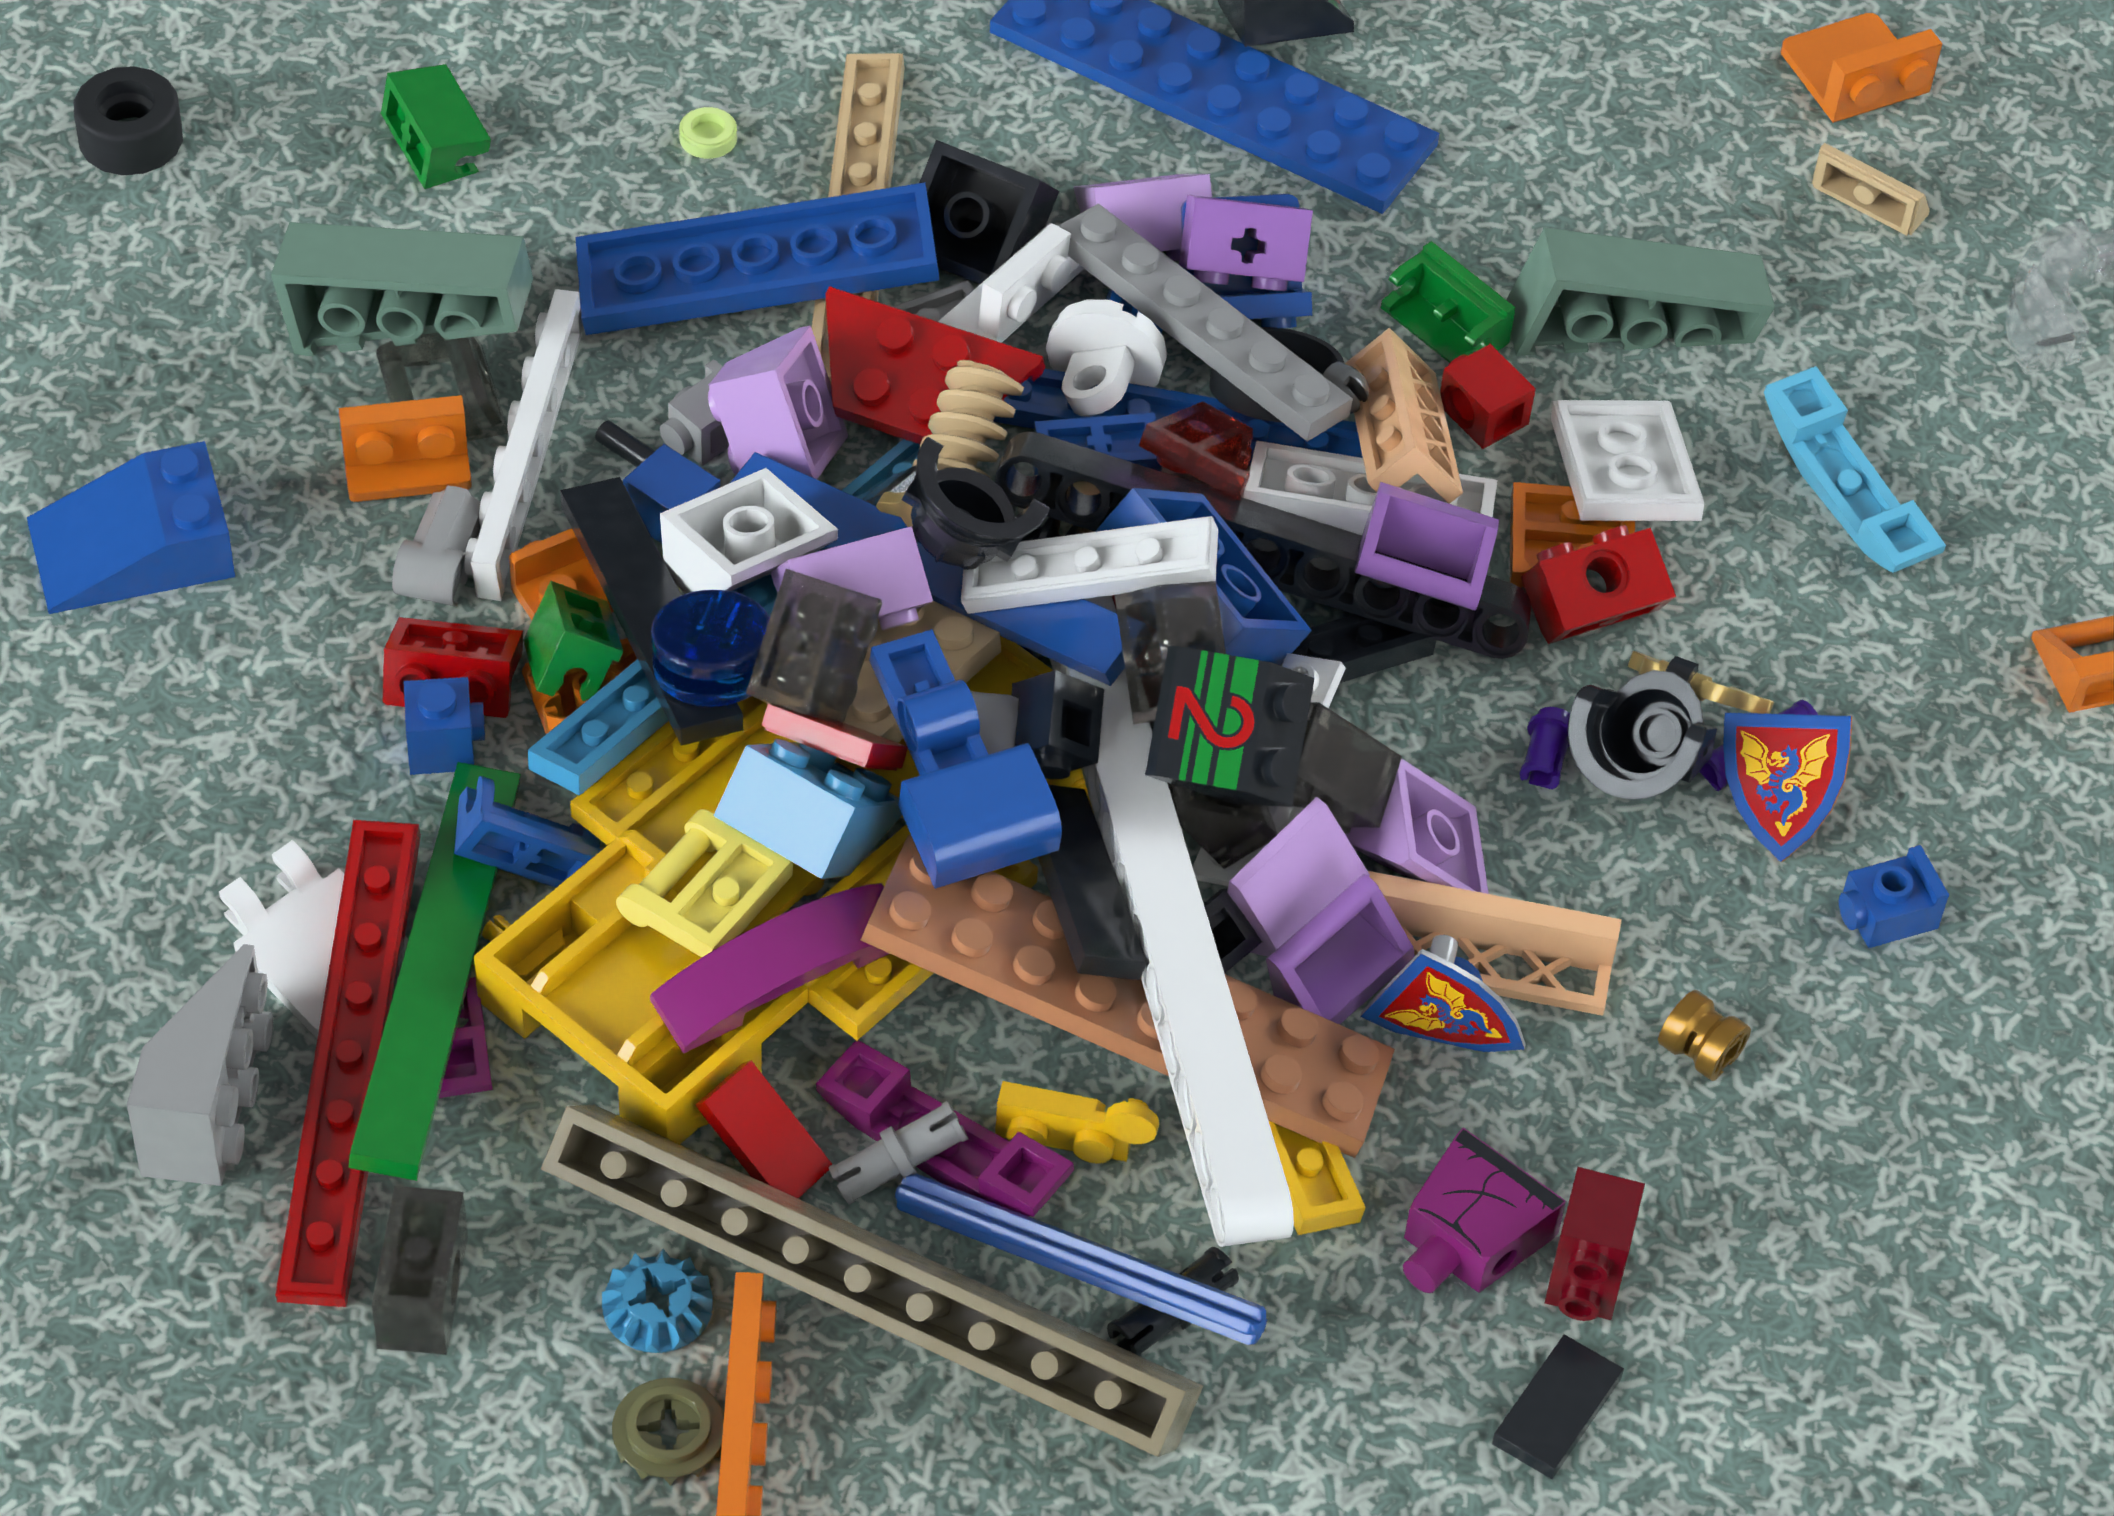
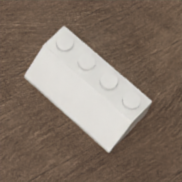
[1243,441,1498,588]

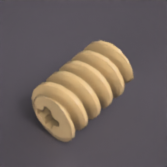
[911,360,1024,478]

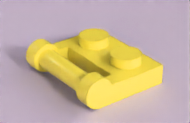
[616,809,793,957]

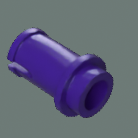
[1519,707,1570,790]

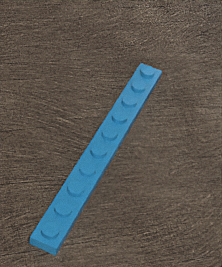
[528,439,920,796]

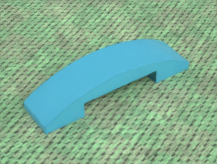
[1764,366,1946,573]

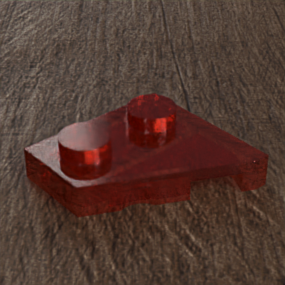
[1139,401,1253,500]

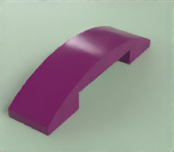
[650,883,890,1054]
[816,1040,1074,1217]

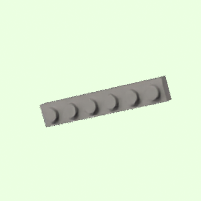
[1058,203,1353,442]

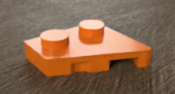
[1510,482,1635,588]

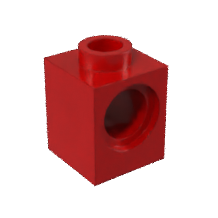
[1440,344,1536,449]

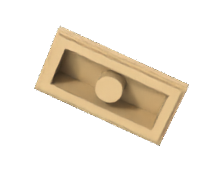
[1812,143,1930,236]

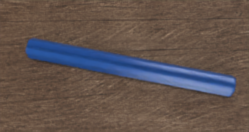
[895,1174,1267,1345]

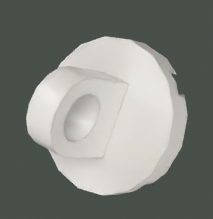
[1046,299,1168,416]

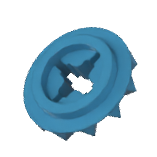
[602,1249,713,1353]

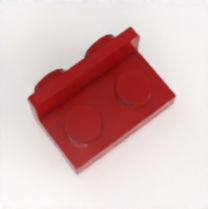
[383,617,523,718]

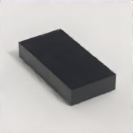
[1492,1334,1624,1479]

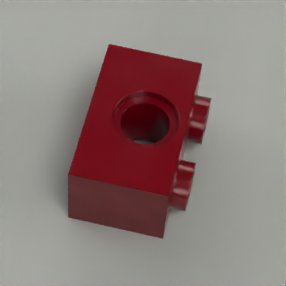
[1544,1167,1645,1321]

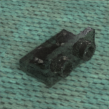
[746,569,882,723]

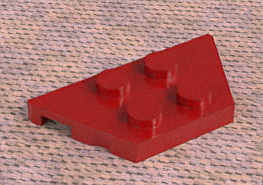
[825,286,1045,444]

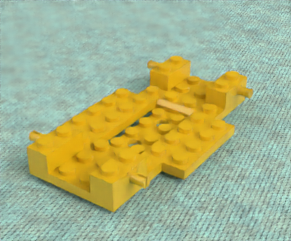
[474,636,1094,1144]

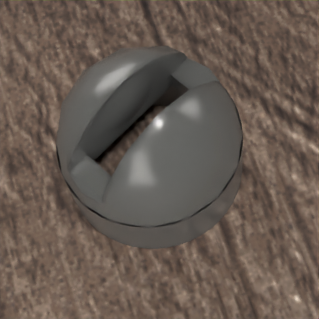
[1323,361,1369,414]

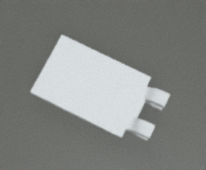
[219,840,464,1038]

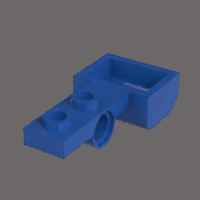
[869,629,1062,889]

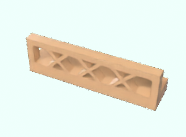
[1345,328,1463,504]
[1358,871,1622,1016]

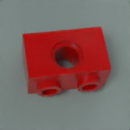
[1521,525,1676,644]

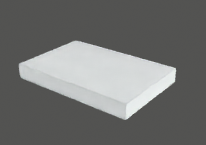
[1551,400,1704,521]

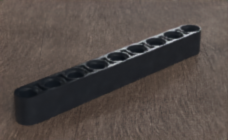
[995,431,1531,659]

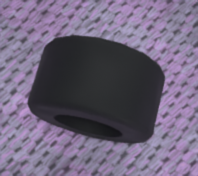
[73,66,183,175]

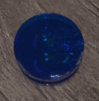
[651,589,773,707]

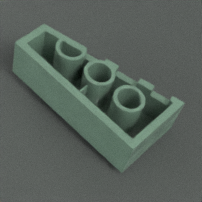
[271,222,533,356]
[1506,227,1775,356]

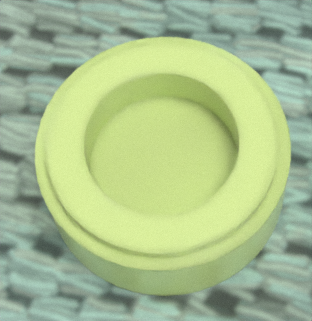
[679,107,737,159]

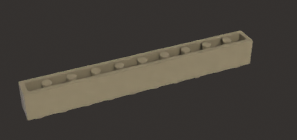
[541,1105,1203,1457]

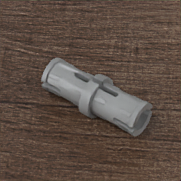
[828,1101,969,1205]

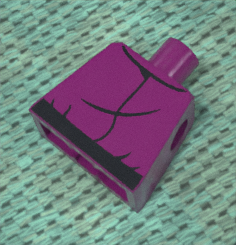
[1403,1127,1566,1293]

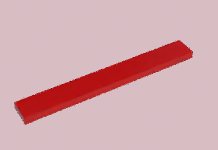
[275,820,421,1307]

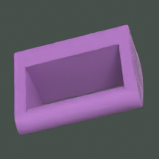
[1355,482,1499,611]
[1266,874,1415,1025]

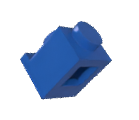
[1839,845,1949,948]

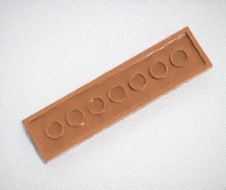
[860,835,1395,1158]

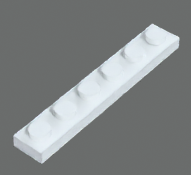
[464,289,583,601]

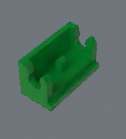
[381,64,491,189]
[1380,241,1516,363]
[523,581,624,701]

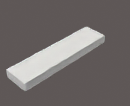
[961,516,1218,614]

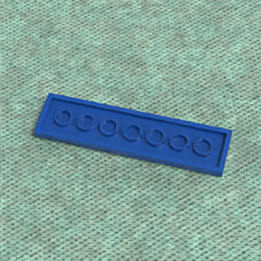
[990,0,1440,214]

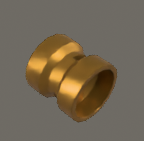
[1658,990,1751,1081]

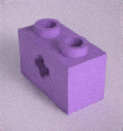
[1179,195,1313,291]

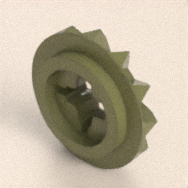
[612,1378,724,1486]

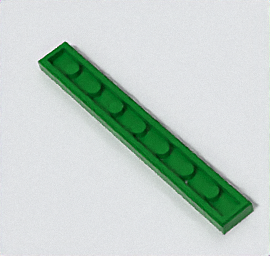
[349,762,521,1181]

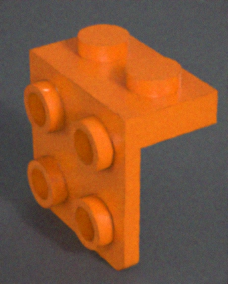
[1781,13,1943,123]

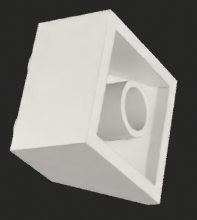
[660,468,838,605]

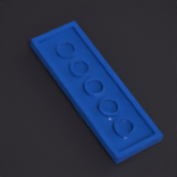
[575,182,940,335]

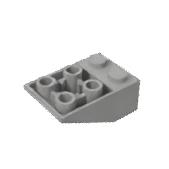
[127,944,273,1186]

